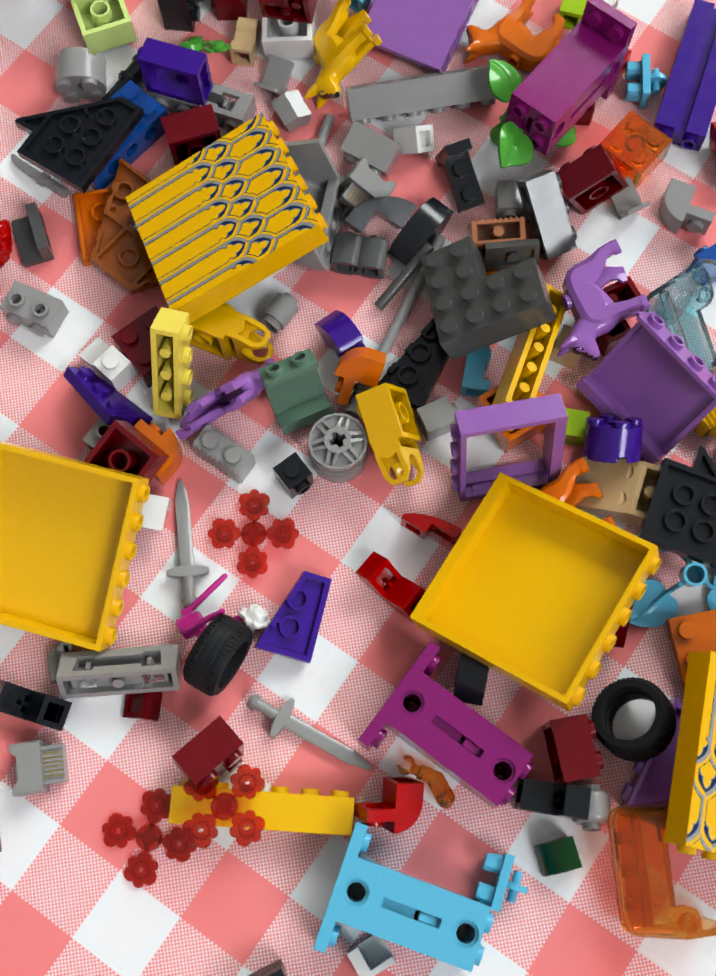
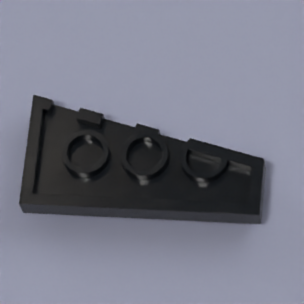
[372,317,449,409]

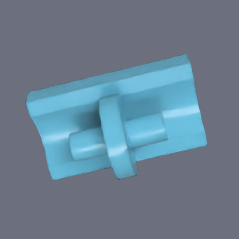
[625,54,667,109]
[474,853,528,913]

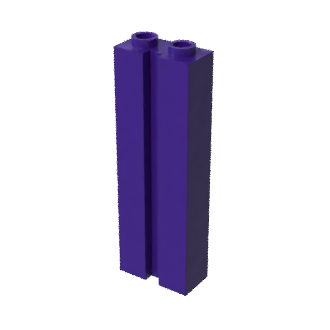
[650,0,716,151]

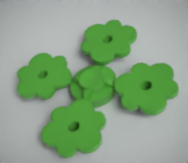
[180,36,232,53]

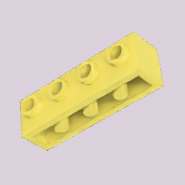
[150,307,194,420]

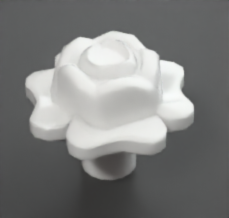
[238,604,271,635]

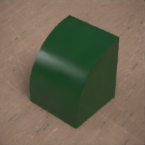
[533,836,582,877]

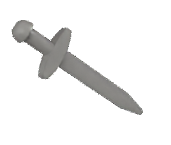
[166,480,209,608]
[247,694,372,770]

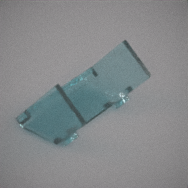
[646,258,716,375]

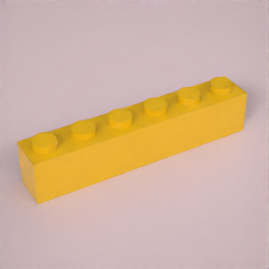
[492,283,565,432]
[168,780,355,836]

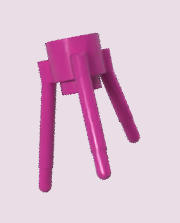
[176,573,243,640]

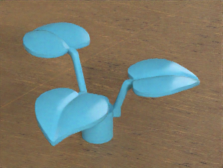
[629,548,716,627]

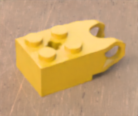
[189,303,274,364]
[355,383,424,487]

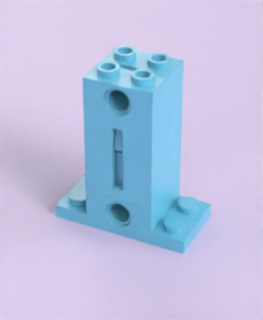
[313,822,494,972]

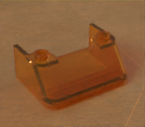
[608,800,716,940]

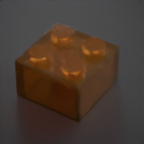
[600,110,673,189]

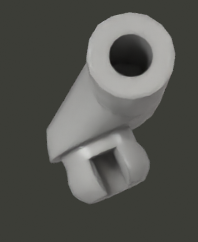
[47,641,74,684]

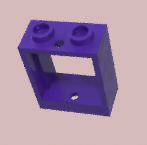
[136,37,213,106]

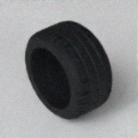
[183,614,253,696]
[591,677,676,762]

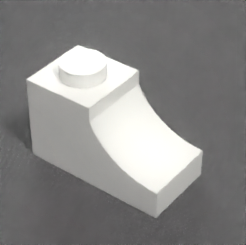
[79,337,137,392]

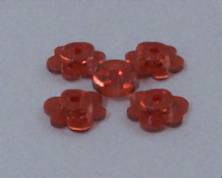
[208,489,299,579]
[182,764,265,849]
[102,788,197,888]

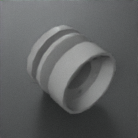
[308,413,368,483]

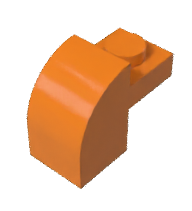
[334,347,387,405]
[134,419,182,485]

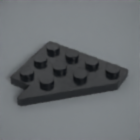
[15,97,145,193]
[637,446,716,569]

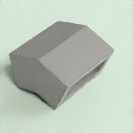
[271,90,312,133]

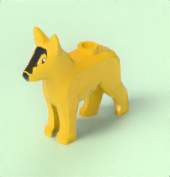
[304,0,383,109]

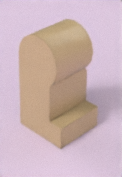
[230,17,260,67]

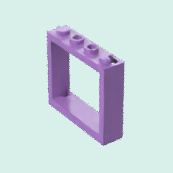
[450,393,568,502]

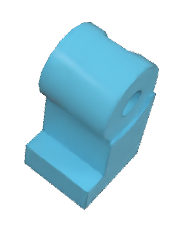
[460,346,491,398]

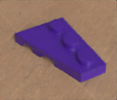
[63,366,153,426]
[253,571,332,664]

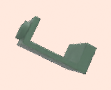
[258,348,335,435]

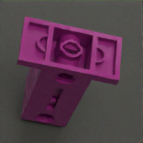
[505,0,637,156]
[358,641,533,808]

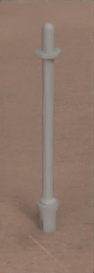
[343,234,445,419]

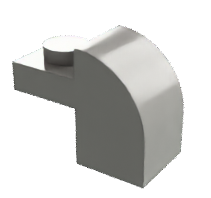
[659,178,715,235]

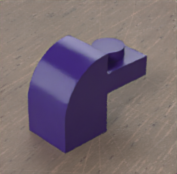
[314,310,365,359]

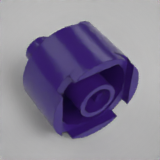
[583,414,643,463]

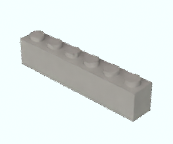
[345,65,496,125]

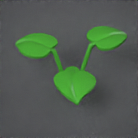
[487,59,577,168]

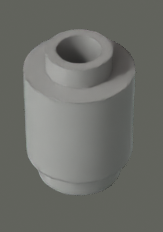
[260,292,299,333]

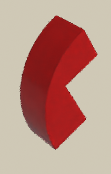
[355,551,425,622]

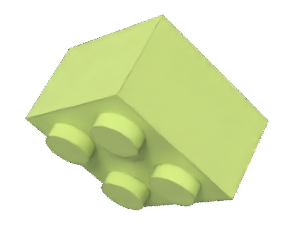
[70,0,137,54]

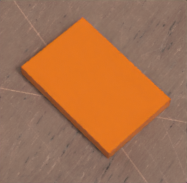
[73,187,131,267]

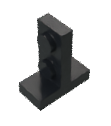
[435,138,485,213]

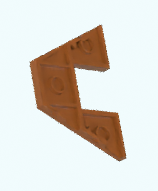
[90,158,160,295]

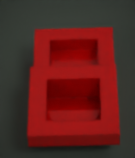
[401,513,462,545]

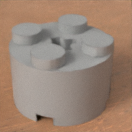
[54,47,107,103]

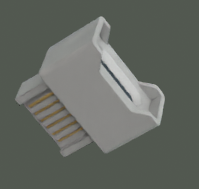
[338,157,397,209]
[9,740,69,797]

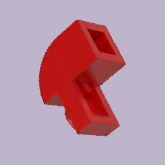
[354,776,424,834]

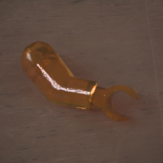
[397,755,455,809]

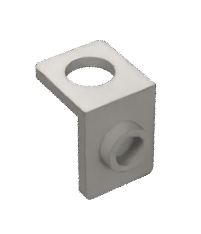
[254,55,294,95]
[610,176,651,219]

